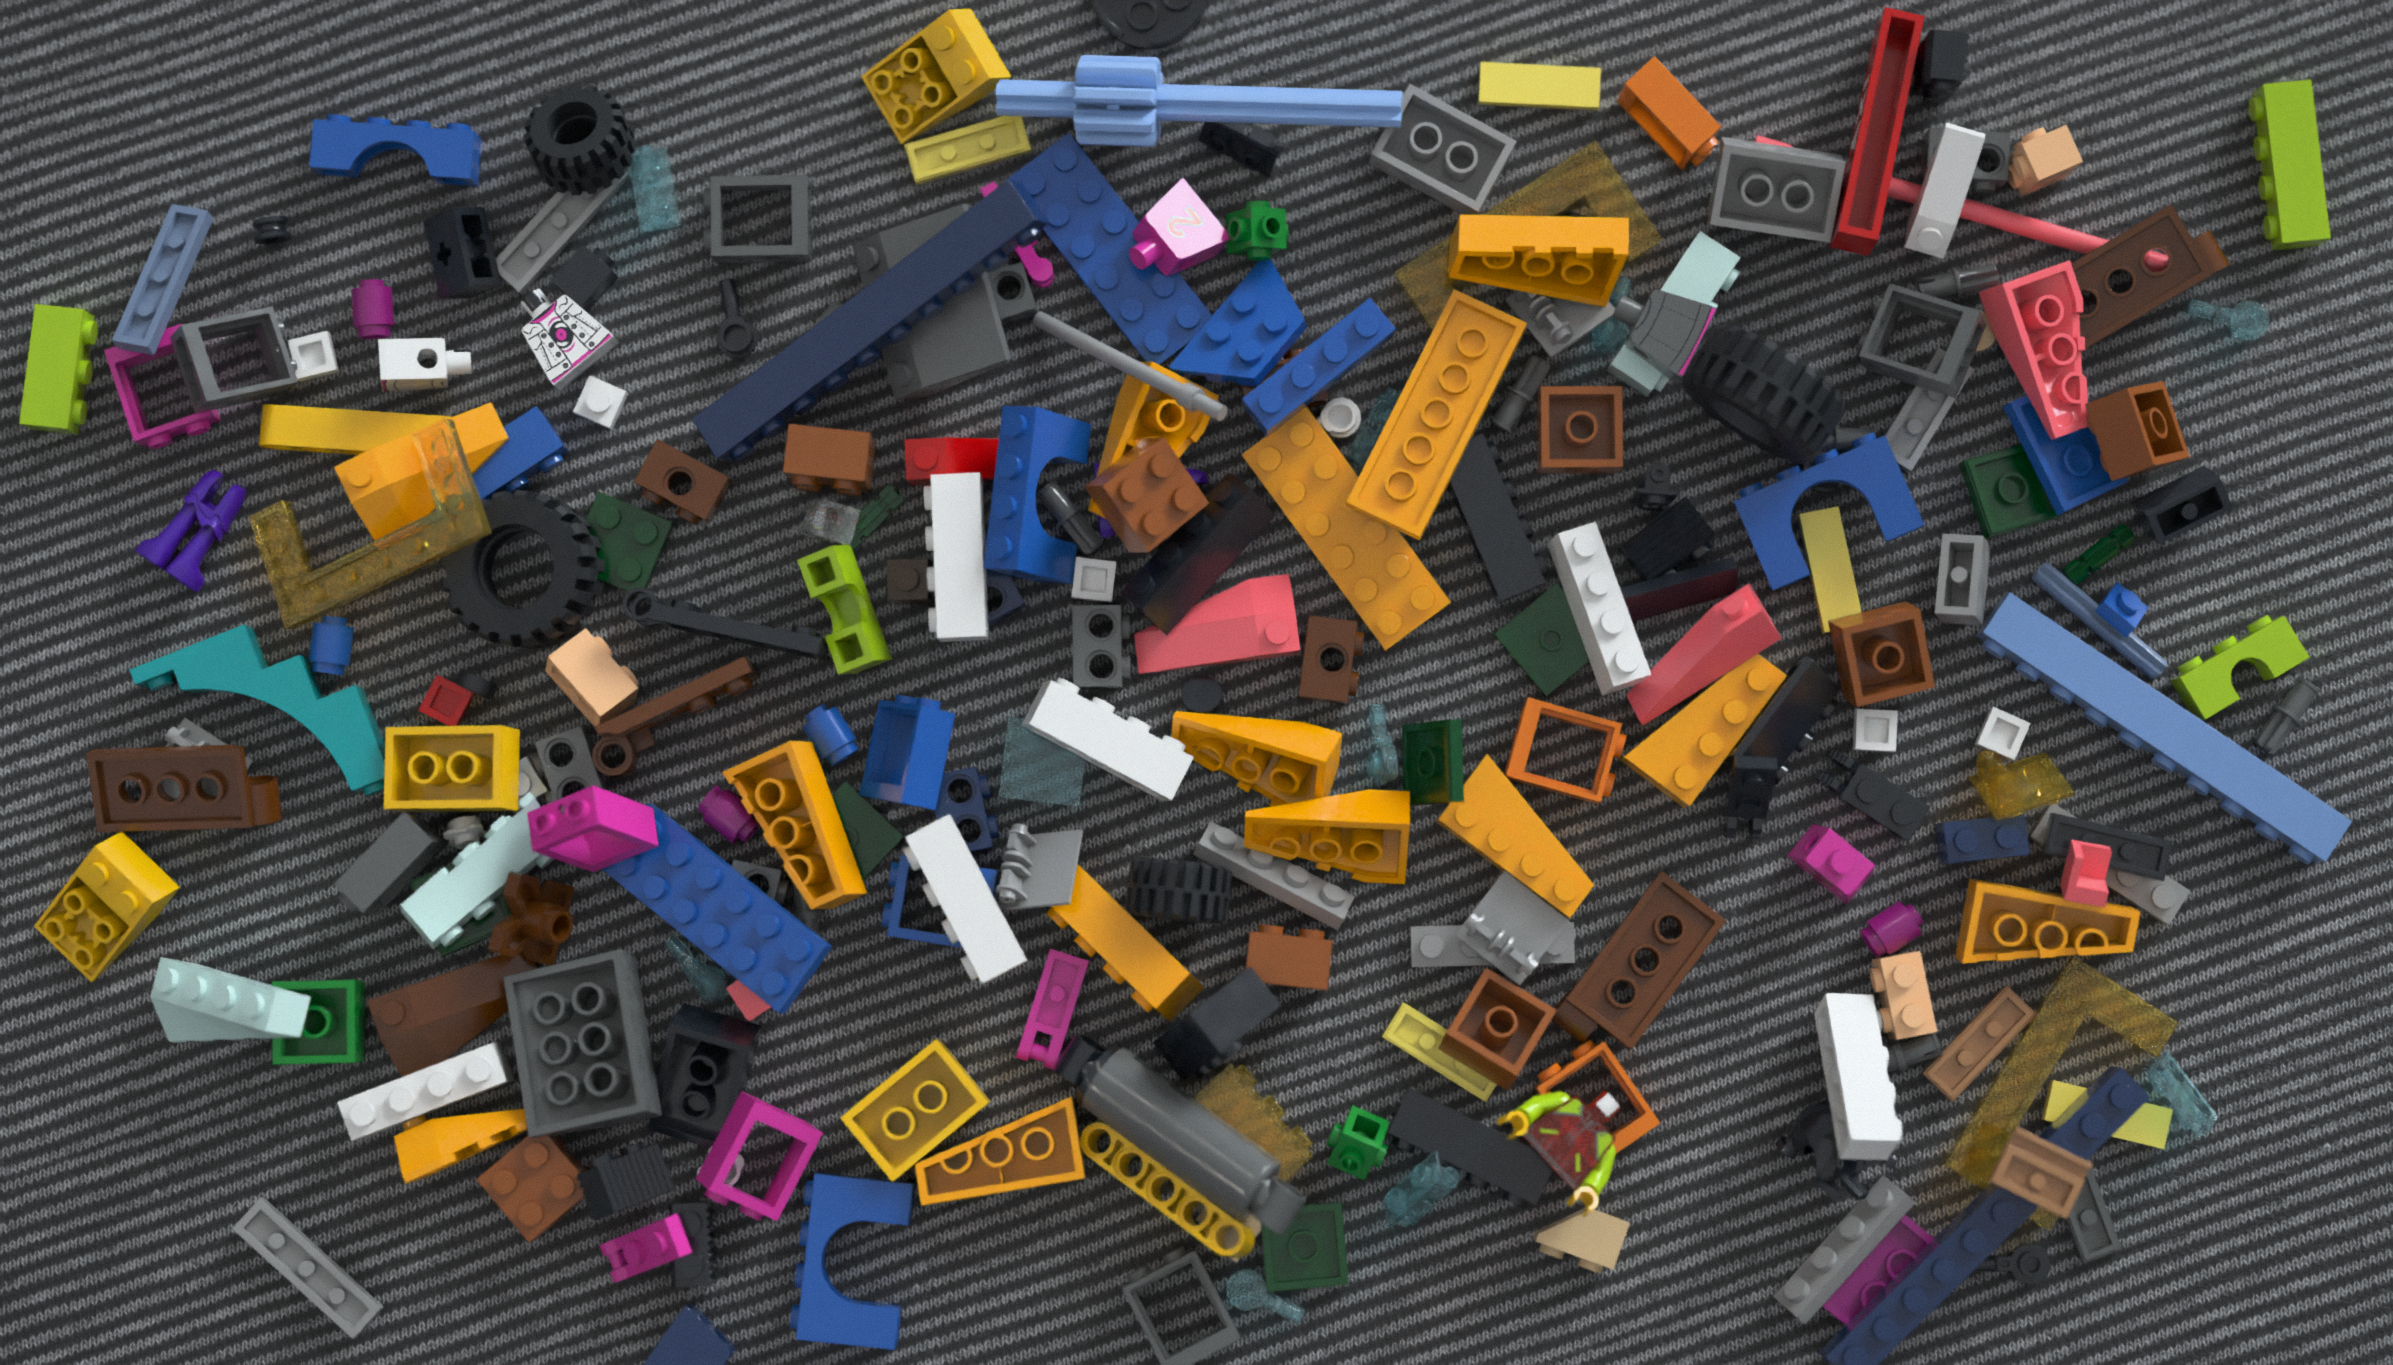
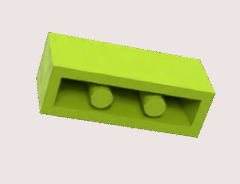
[19,304,98,435]

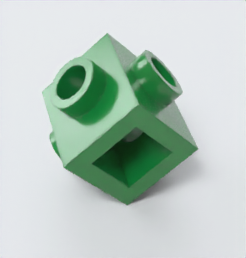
[1226,201,1289,261]
[1326,1105,1390,1180]

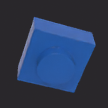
[2095,581,2149,637]

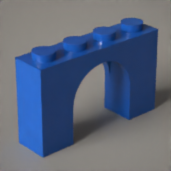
[983,406,1092,584]
[1734,432,1925,592]
[790,1172,916,1350]

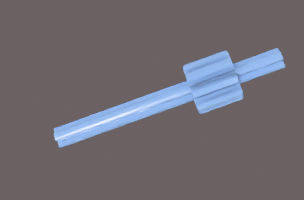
[996,55,1403,147]

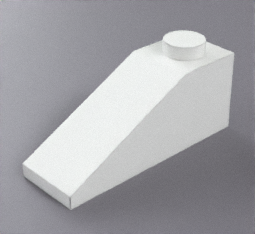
[1904,123,1986,258]

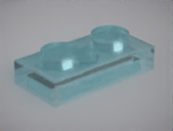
[2148,1051,2218,1138]

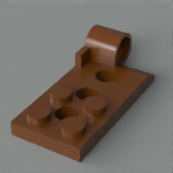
[2071,204,2230,349]
[592,657,760,778]
[86,745,283,832]
[1551,871,1727,1050]

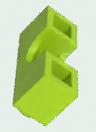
[797,545,892,675]
[2170,614,2310,720]

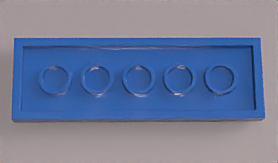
[1005,133,1212,366]
[602,803,832,1014]

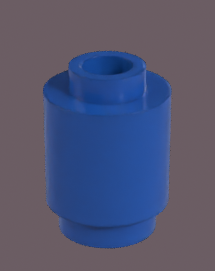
[308,615,354,675]
[802,704,859,767]

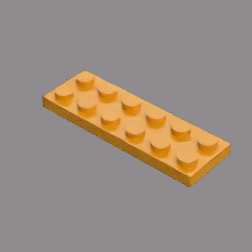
[1346,289,1527,540]
[1241,406,1451,651]

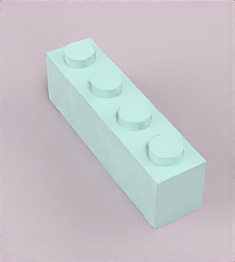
[1607,231,1741,397]

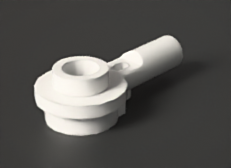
[1315,398,1361,438]

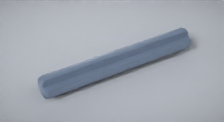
[2032,562,2168,679]

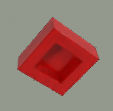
[418,675,476,726]

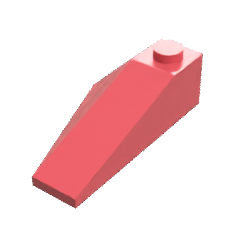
[1978,260,2088,440]
[1134,574,1300,675]
[1626,583,1782,725]

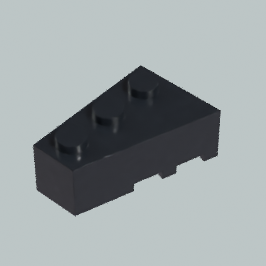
[1153,966,1281,1081]

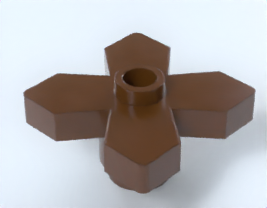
[488,871,575,965]

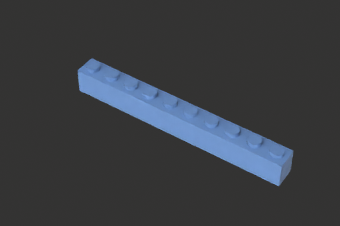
[1976,592,2352,865]

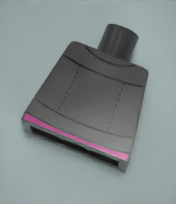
[1612,289,1717,384]

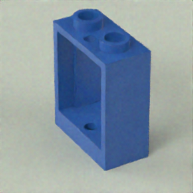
[859,695,956,810]
[881,855,999,948]

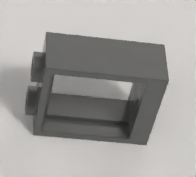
[703,175,812,264]
[1857,283,1986,398]
[170,306,298,414]
[334,812,448,915]
[1122,1245,1241,1365]

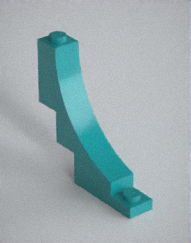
[129,624,385,797]

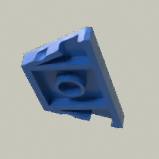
[1168,259,1307,387]

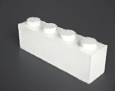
[924,472,989,642]
[1547,522,1651,696]
[1021,678,1194,801]
[903,814,1028,984]
[1814,993,1902,1160]
[337,1042,515,1141]

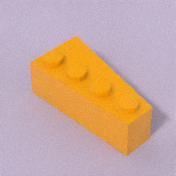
[1448,215,1629,307]
[1619,654,1787,808]
[722,741,867,909]
[1435,754,1594,919]
[1046,864,1204,1022]
[1955,878,2140,964]
[915,1096,1086,1206]

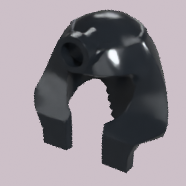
[1776,1099,1898,1203]

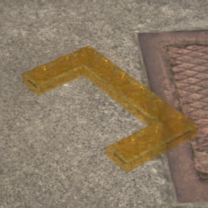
[1394,140,1663,331]
[248,418,492,629]
[1942,956,2179,1231]

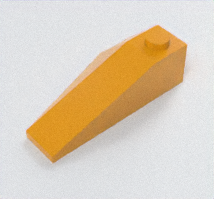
[1088,361,1219,520]
[334,402,510,548]
[1171,711,1343,807]
[1244,789,1410,884]
[394,1108,528,1183]

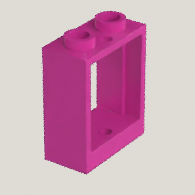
[104,324,221,449]
[527,786,659,872]
[696,1091,823,1221]

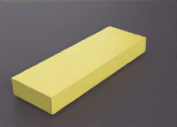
[1478,62,1601,110]
[904,116,1032,185]
[1797,506,1861,634]
[1381,1002,1497,1102]
[2041,1080,2173,1149]

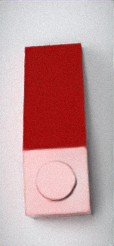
[904,437,999,486]

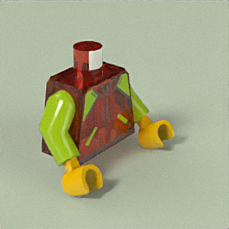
[1497,1090,1622,1217]

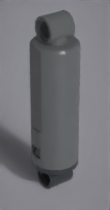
[1054,1032,1307,1235]

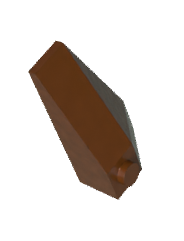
[367,950,539,1077]

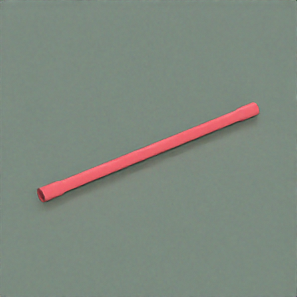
[1754,135,2168,272]

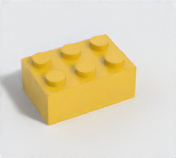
[384,725,520,812]
[840,1038,991,1182]

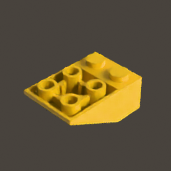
[861,9,1011,144]
[34,832,180,983]

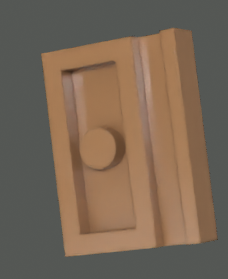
[1988,1126,2093,1219]

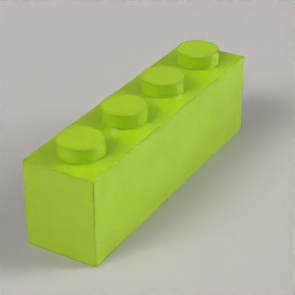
[2249,79,2331,250]

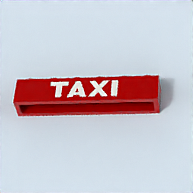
[1829,7,1925,256]

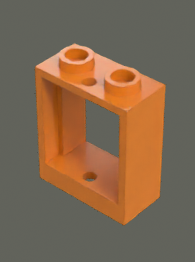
[1617,56,1722,170]
[1504,697,1626,804]
[1533,1039,1660,1169]

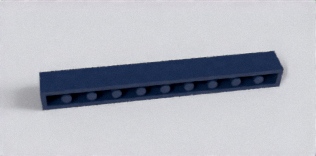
[692,179,1049,462]
[1818,1066,2151,1365]

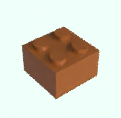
[2085,381,2190,481]
[1537,386,1623,474]
[783,424,877,497]
[1084,437,1209,553]
[1828,601,1935,707]
[1245,924,1333,990]
[1438,968,1557,1091]
[476,1135,586,1243]

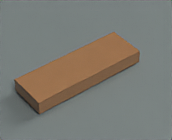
[1921,985,2037,1102]

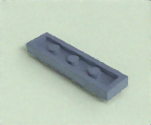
[112,204,213,355]

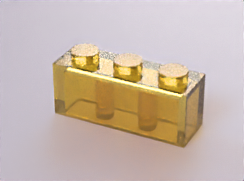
[1194,1063,1313,1181]

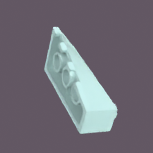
[400,792,554,949]
[150,957,311,1043]

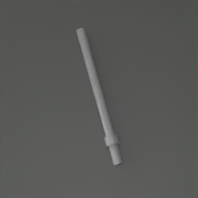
[1033,311,1227,421]

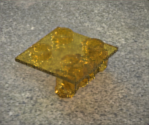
[1968,750,2075,821]

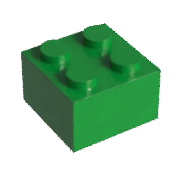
[272,980,365,1065]

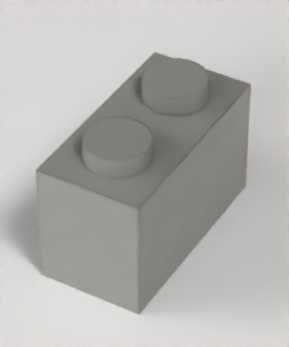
[1934,534,1991,626]

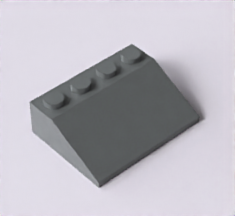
[852,204,1012,400]
[504,950,662,1138]

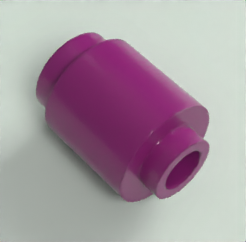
[351,279,395,340]
[698,786,760,844]
[1859,901,1923,958]

